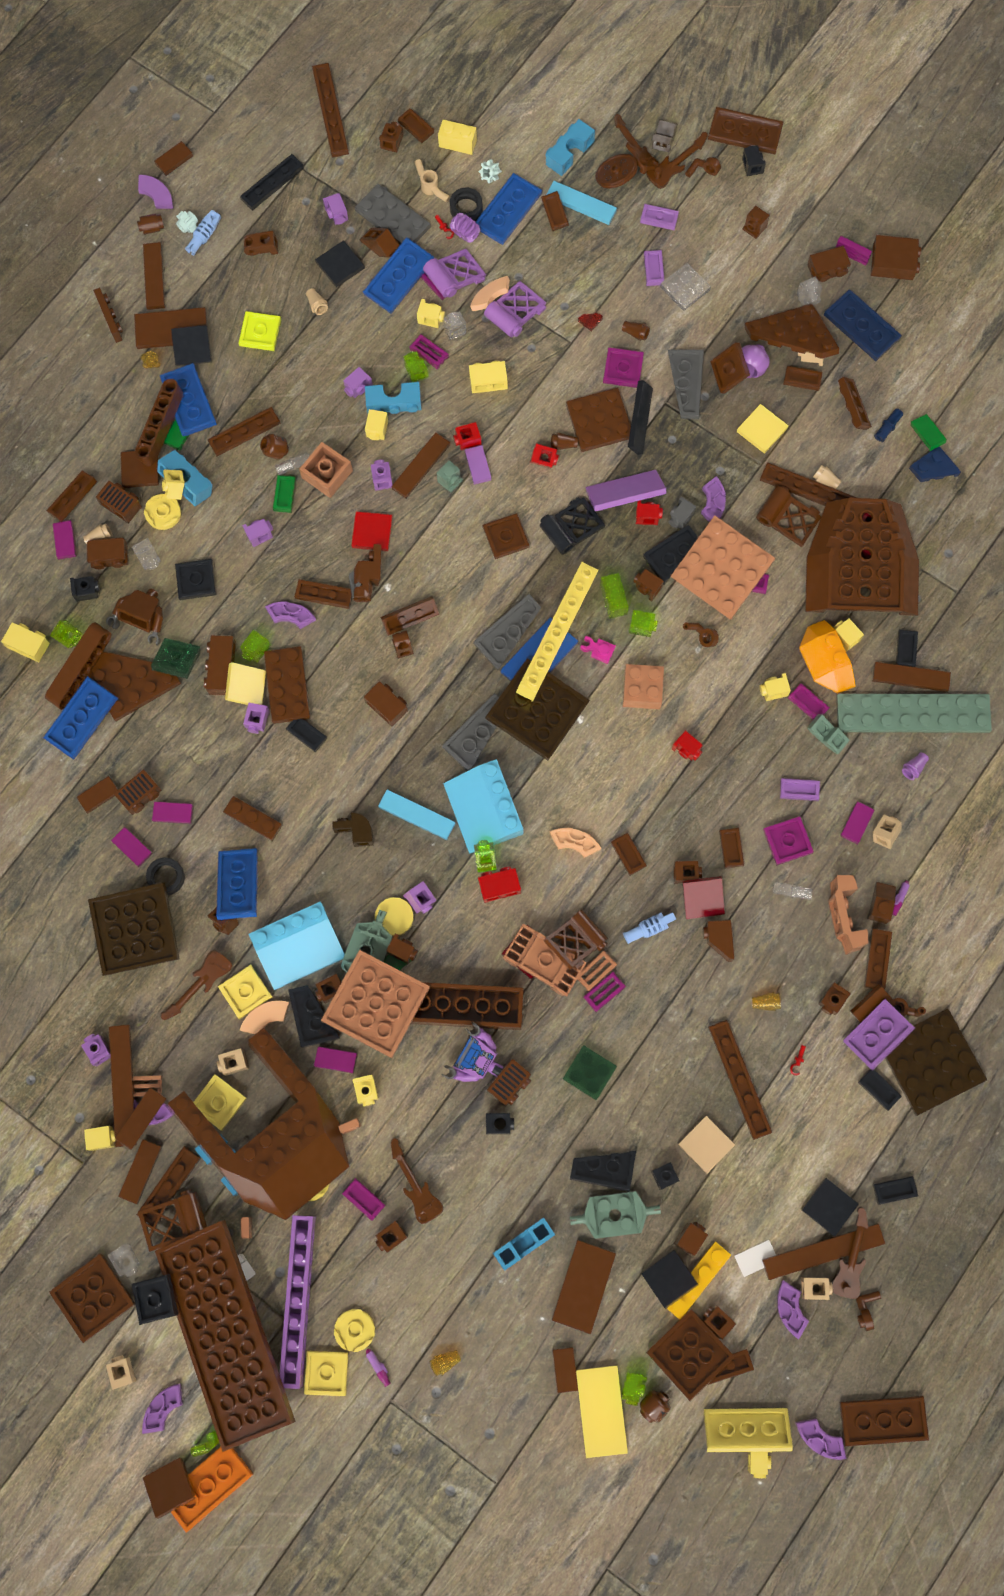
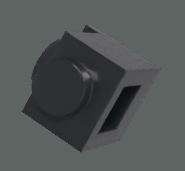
[742,145,766,176]
[70,576,100,602]

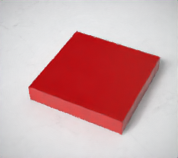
[351,512,393,551]

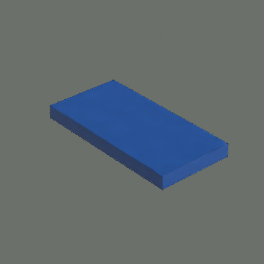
[475,173,542,245]
[363,237,434,314]
[159,363,217,437]
[500,617,578,681]
[43,676,118,759]
[217,848,258,920]

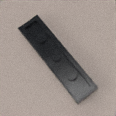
[240,154,304,211]
[628,380,653,455]

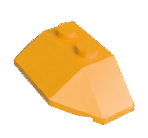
[799,620,856,694]

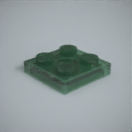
[151,638,201,679]
[562,1045,617,1101]

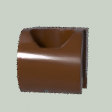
[244,230,278,256]
[392,630,414,659]

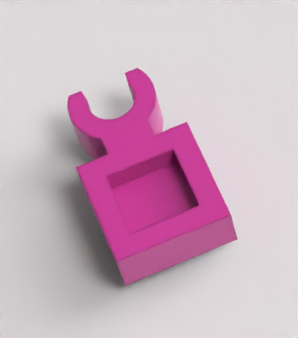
[580,636,616,664]

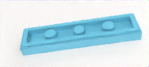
[546,181,617,225]
[378,790,455,840]

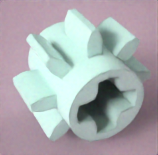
[479,159,502,183]
[176,211,198,233]

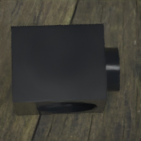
[486,1113,514,1135]
[651,1162,680,1190]

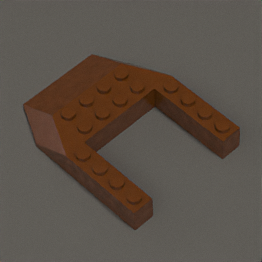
[168,1028,349,1220]

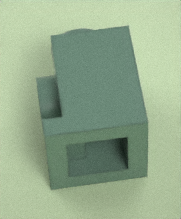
[437,460,463,493]

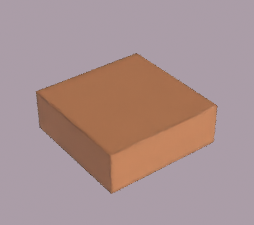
[338,1118,361,1134]
[241,1217,252,1238]

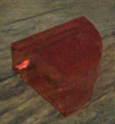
[578,313,603,332]

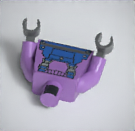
[442,1021,503,1082]

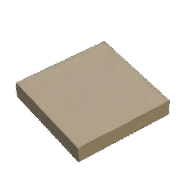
[678,1116,735,1174]

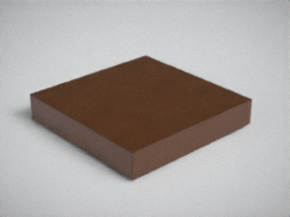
[710,342,750,394]
[121,451,159,488]
[482,513,530,559]
[143,1457,196,1519]

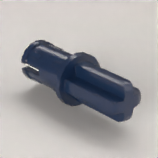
[874,408,903,443]

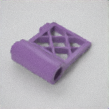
[423,249,486,298]
[484,281,546,338]

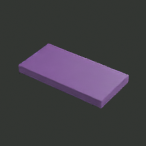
[586,470,666,511]

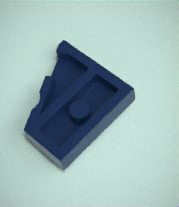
[909,446,961,482]

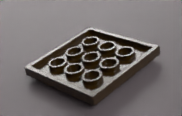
[485,658,590,761]
[88,883,180,976]
[885,1009,987,1116]

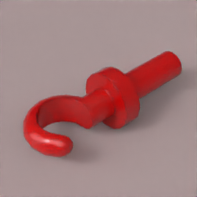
[435,215,454,239]
[790,1045,806,1076]

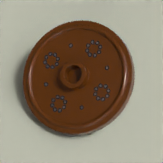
[595,154,638,188]

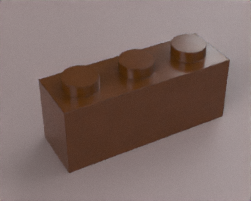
[204,635,236,695]

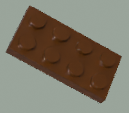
[264,646,310,724]

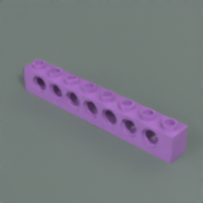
[280,1215,316,1389]

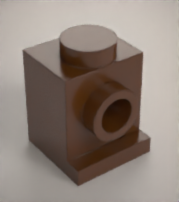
[379,121,403,153]
[742,205,770,239]
[633,569,664,602]
[673,861,702,884]
[207,907,239,935]
[386,933,418,964]
[315,974,342,1004]
[819,982,851,1015]
[375,1221,408,1253]
[703,1305,736,1340]

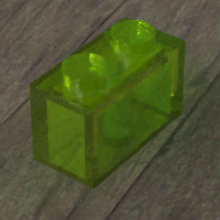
[600,573,629,619]

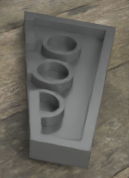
[668,350,704,419]
[473,594,541,671]
[442,693,499,771]

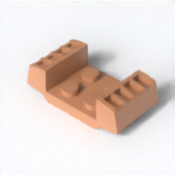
[828,875,868,955]
[503,924,586,997]

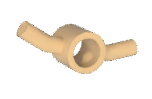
[415,159,450,202]

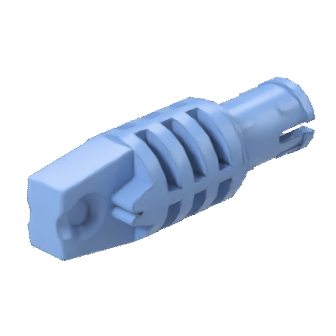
[185,210,221,256]
[623,912,676,944]

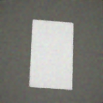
[734,1240,776,1277]

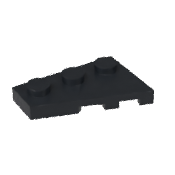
[643,525,698,585]
[288,985,340,1048]
[570,1150,636,1191]

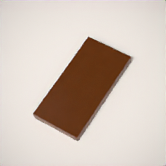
[708,107,784,155]
[134,307,207,349]
[552,1240,616,1334]
[839,1396,929,1446]

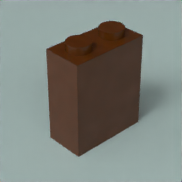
[870,235,921,280]

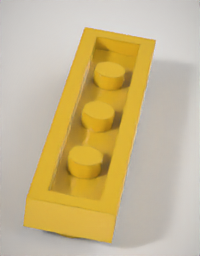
[667,1241,731,1320]

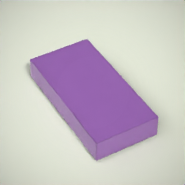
[644,250,665,286]
[465,445,491,485]
[780,778,820,801]

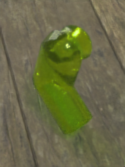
[190,1431,219,1457]

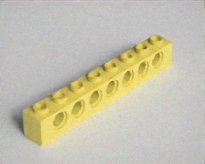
[516,562,598,701]

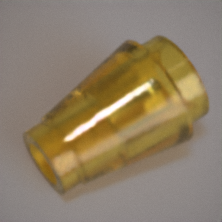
[752,992,781,1011]
[429,1350,461,1377]

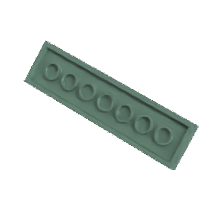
[836,694,992,733]

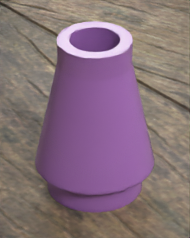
[902,752,929,780]

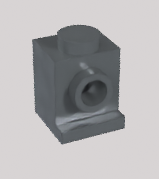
[669,497,696,530]

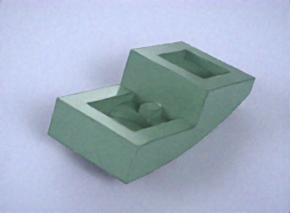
[807,714,850,754]

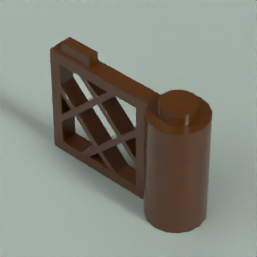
[756,486,821,547]
[543,910,608,971]
[138,1189,207,1252]

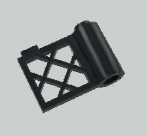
[539,497,605,555]

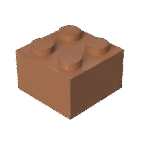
[299,442,353,498]
[623,664,664,709]

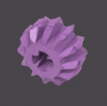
[450,213,481,243]

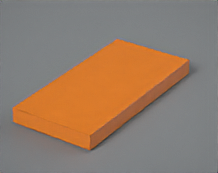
[171,1447,253,1533]

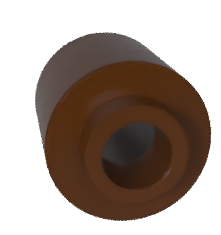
[137,213,164,235]

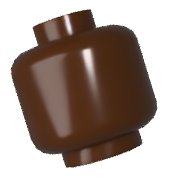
[260,434,289,460]
[640,1390,671,1423]

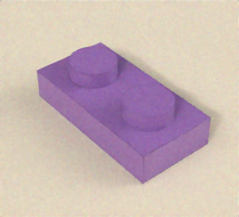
[640,204,679,230]

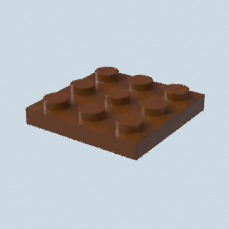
[566,388,631,452]
[49,1254,135,1343]
[646,1309,735,1402]

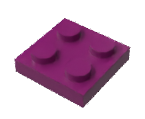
[603,347,644,388]
[763,817,814,866]

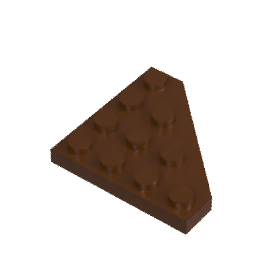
[745,304,839,359]
[88,651,181,722]

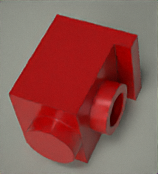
[453,422,482,450]
[530,443,559,469]
[636,500,663,525]
[672,730,703,761]

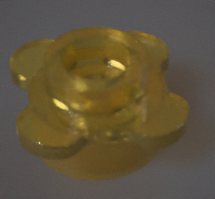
[141,351,160,369]

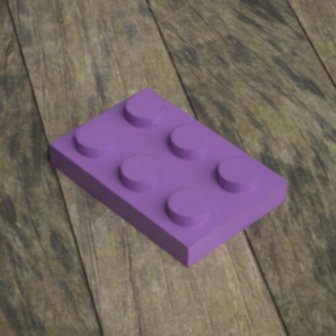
[843,999,915,1070]

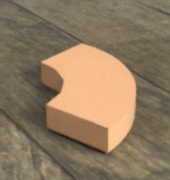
[471,276,510,311]
[550,828,601,858]
[240,1001,289,1035]

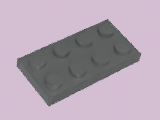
[355,184,431,245]

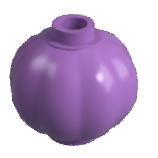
[742,344,770,378]

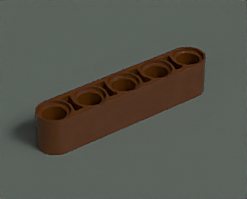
[135,379,183,466]
[45,622,112,710]

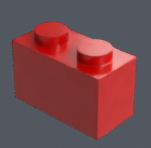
[478,867,521,903]

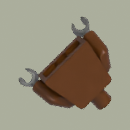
[106,589,163,646]

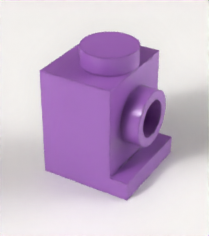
[323,193,348,225]
[343,367,373,398]
[371,460,393,491]
[242,519,273,547]
[243,703,270,734]
[403,881,436,914]
[81,1034,110,1067]

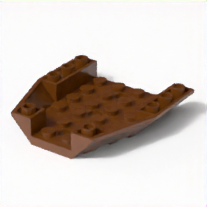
[805,498,919,616]

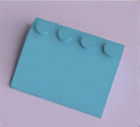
[443,759,524,854]
[249,901,345,990]

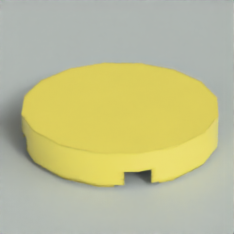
[144,494,181,530]
[375,897,414,936]
[334,1309,375,1352]

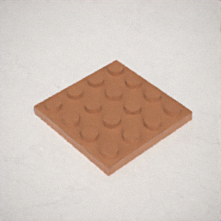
[670,515,776,620]
[321,950,430,1058]

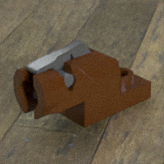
[349,544,381,602]

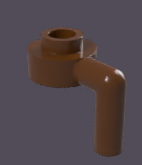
[685,157,721,178]
[683,622,719,647]
[890,998,926,1017]
[856,1291,881,1331]

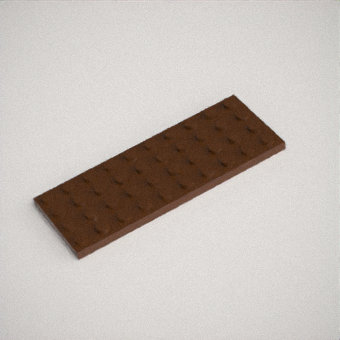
[155,1220,296,1452]

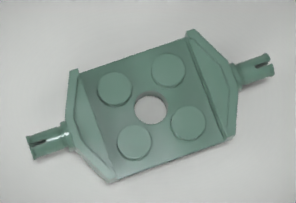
[341,910,393,973]
[570,1191,661,1239]

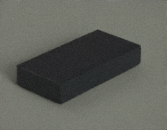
[896,629,918,667]
[286,719,327,753]
[858,1069,902,1111]
[873,1176,918,1205]

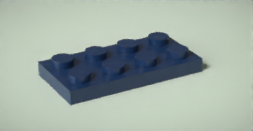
[824,289,902,361]

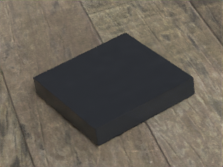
[315,240,365,288]
[171,325,212,366]
[175,559,216,600]
[801,1178,859,1237]
[641,1250,699,1309]
[132,1274,178,1325]

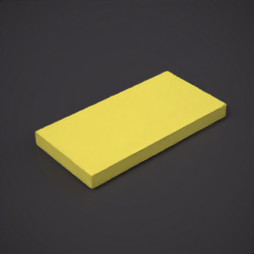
[576,1365,628,1458]
[704,1408,793,1452]

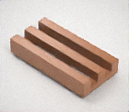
[577,951,617,992]
[133,1076,162,1097]

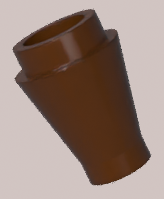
[622,321,650,341]
[551,432,578,450]

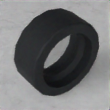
[450,187,483,221]
[146,857,185,896]

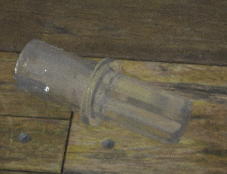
[275,453,310,475]
[773,882,813,900]

